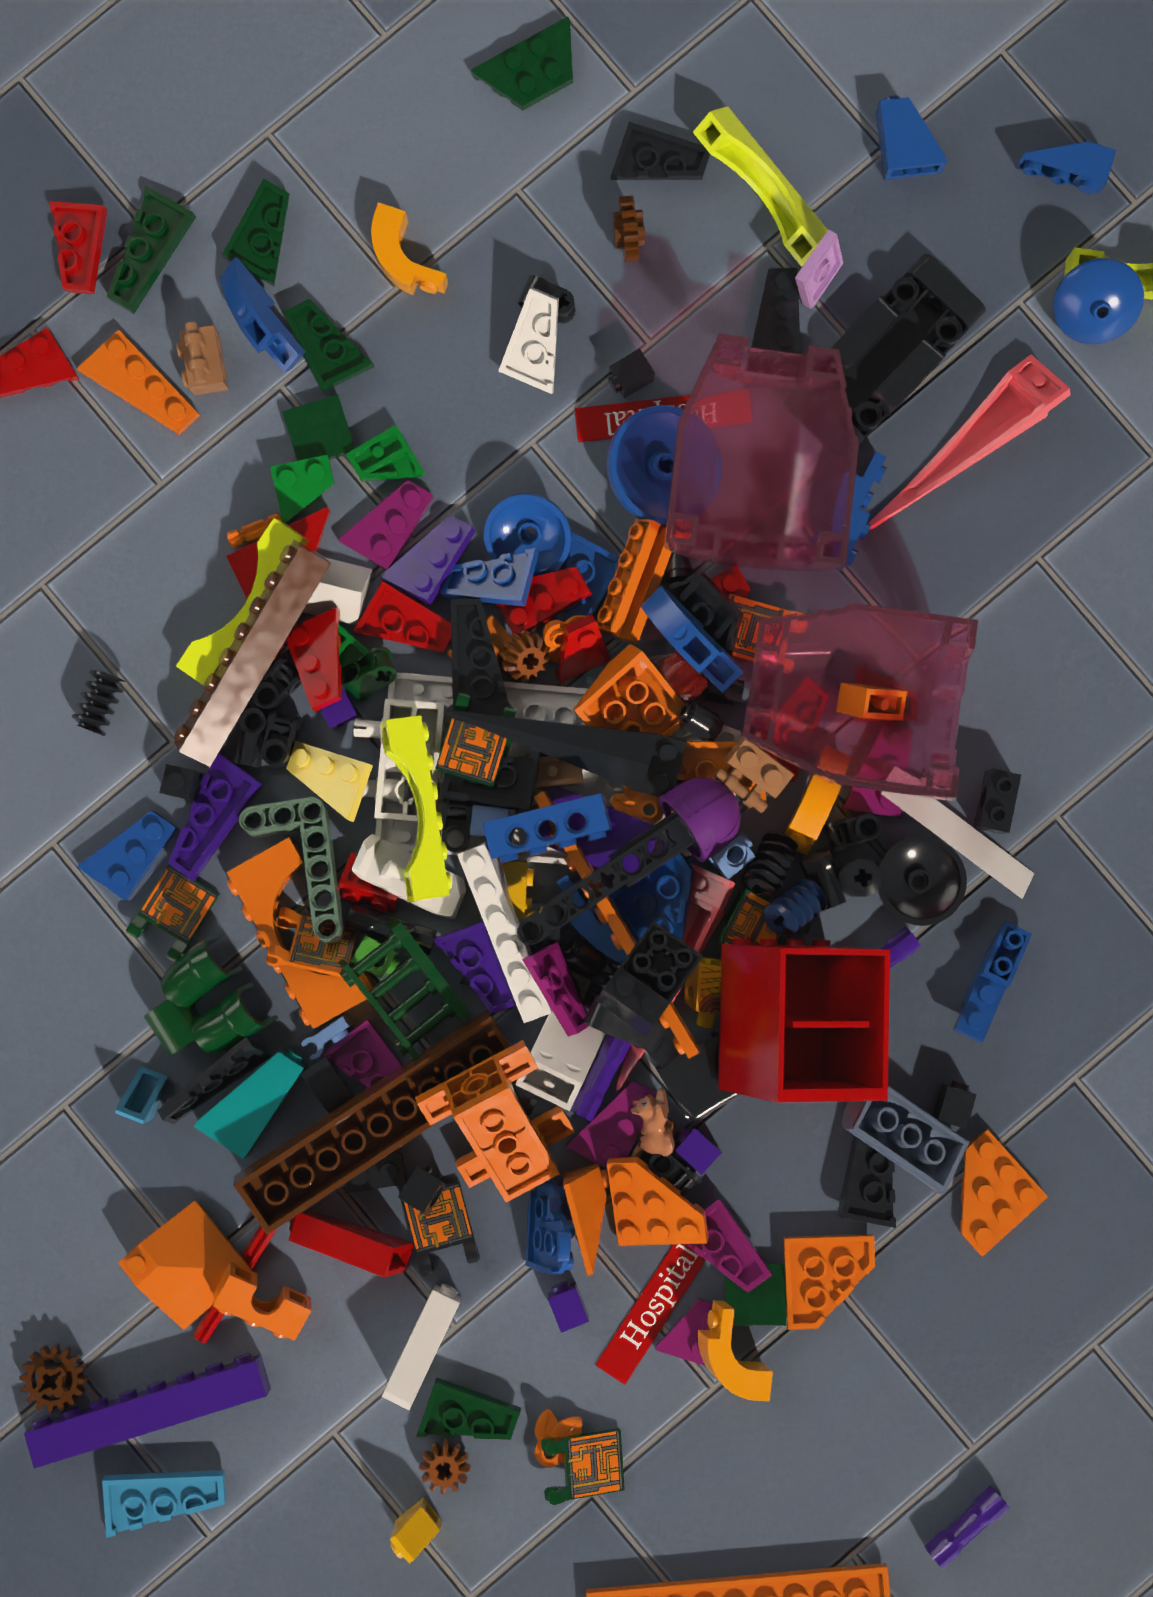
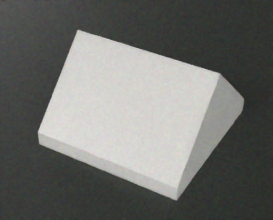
[302,558,373,626]

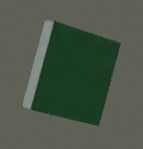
[282,394,355,461]
[724,1263,786,1326]

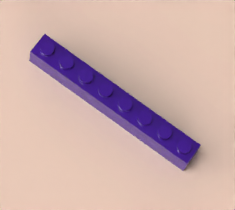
[24,1353,271,1469]

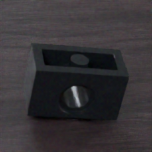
[973,768,1021,834]

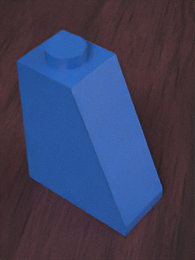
[876,95,947,180]

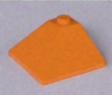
[573,644,684,736]
[563,1163,610,1276]
[118,1200,252,1330]

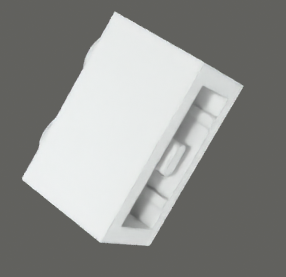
[515,1012,606,1111]

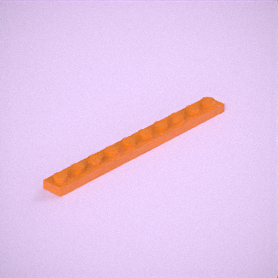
[533,791,701,1059]

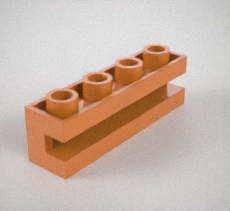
[597,519,679,644]

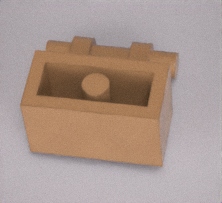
[176,322,229,396]
[714,735,794,813]

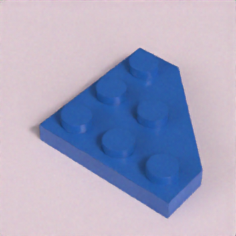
[609,852,694,942]

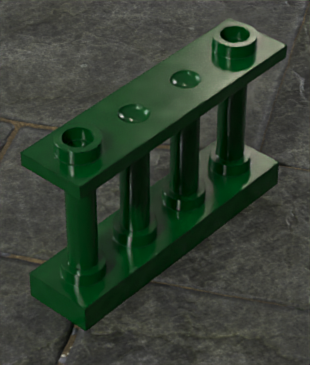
[338,918,471,1059]

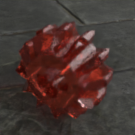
[659,650,708,701]

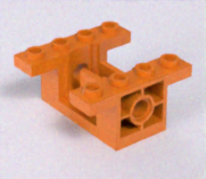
[415,1040,575,1202]

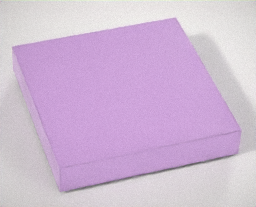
[795,229,844,309]

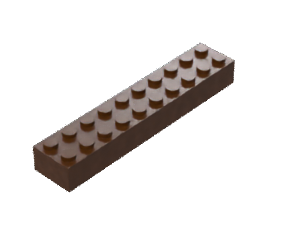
[233,1010,511,1235]

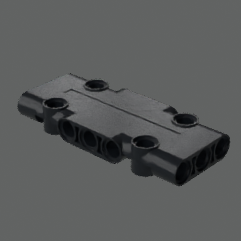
[784,254,986,459]

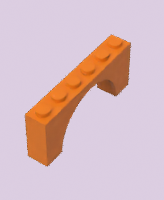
[226,837,375,1029]

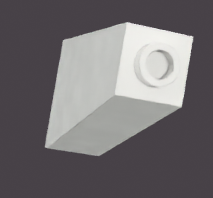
[382,1284,462,1410]

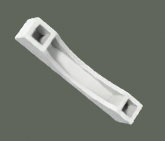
[457,841,553,1023]

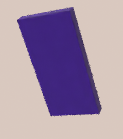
[541,786,658,884]

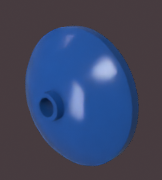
[1053,258,1144,344]
[484,493,572,577]

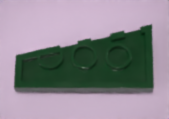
[107,186,196,314]

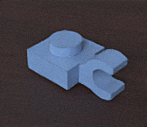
[301,1015,353,1060]

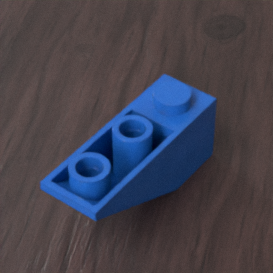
[1016,141,1116,193]

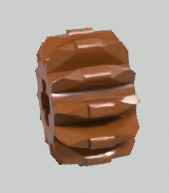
[499,630,551,682]
[419,1440,471,1495]

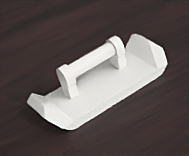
[352,834,466,919]

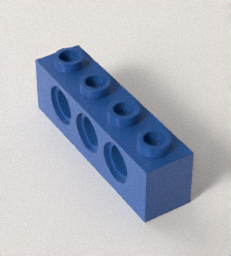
[483,793,612,863]

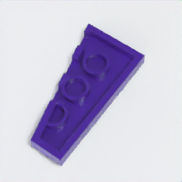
[168,752,263,881]

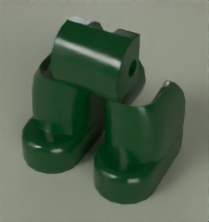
[144,932,278,1057]

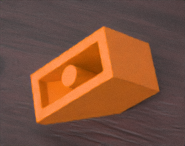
[836,682,907,720]

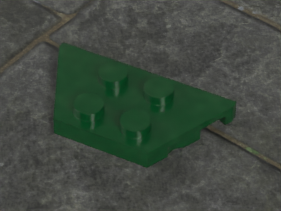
[471,16,573,111]

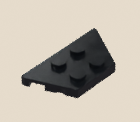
[665,572,744,657]

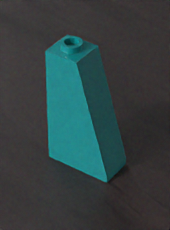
[194,1049,307,1160]

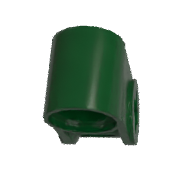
[341,646,397,701]

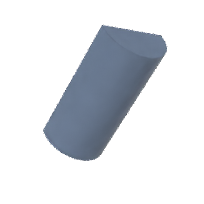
[842,1085,969,1194]

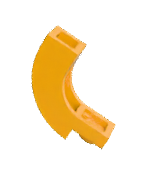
[371,202,448,295]
[784,746,851,855]
[698,1300,773,1401]

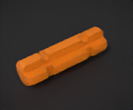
[227,513,283,548]

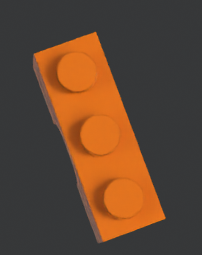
[213,1262,312,1341]

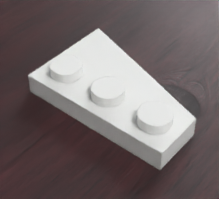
[499,287,559,394]

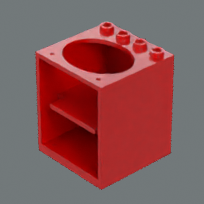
[718,938,890,1103]

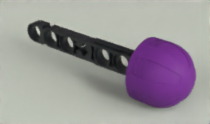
[515,778,741,945]

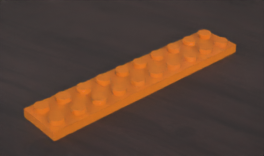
[586,1563,890,1597]

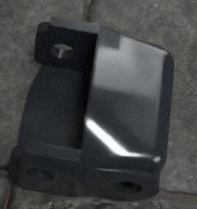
[655,1030,740,1123]

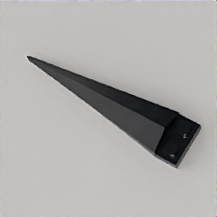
[444,709,687,797]

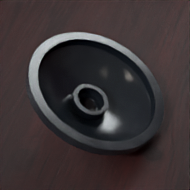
[878,836,967,926]

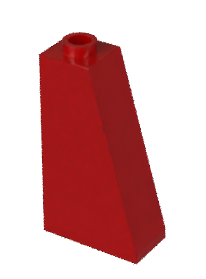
[288,1210,414,1278]

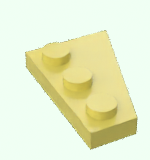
[286,741,373,822]

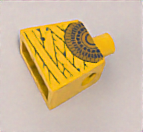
[684,957,721,1028]

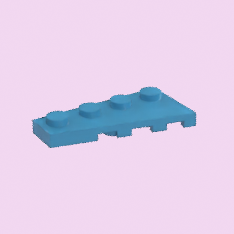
[102,1470,227,1538]

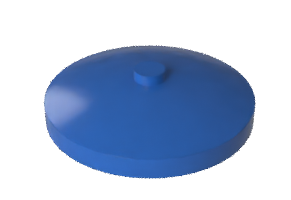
[607,405,721,525]

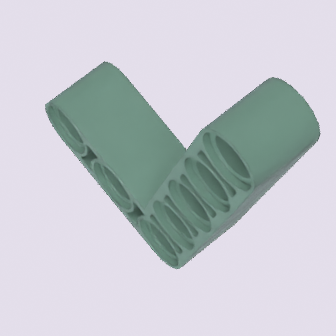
[239,797,344,944]

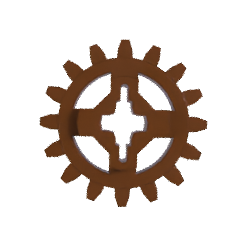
[613,195,645,262]
[19,1344,88,1413]

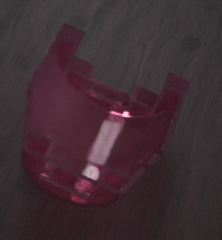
[664,334,859,571]
[742,603,978,801]

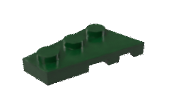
[222,178,290,286]
[283,299,375,392]
[416,1378,521,1440]

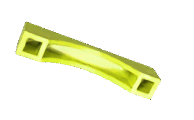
[693,106,828,267]
[176,518,310,686]
[380,715,452,903]

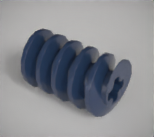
[764,878,828,935]

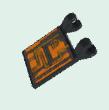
[403,1181,480,1277]

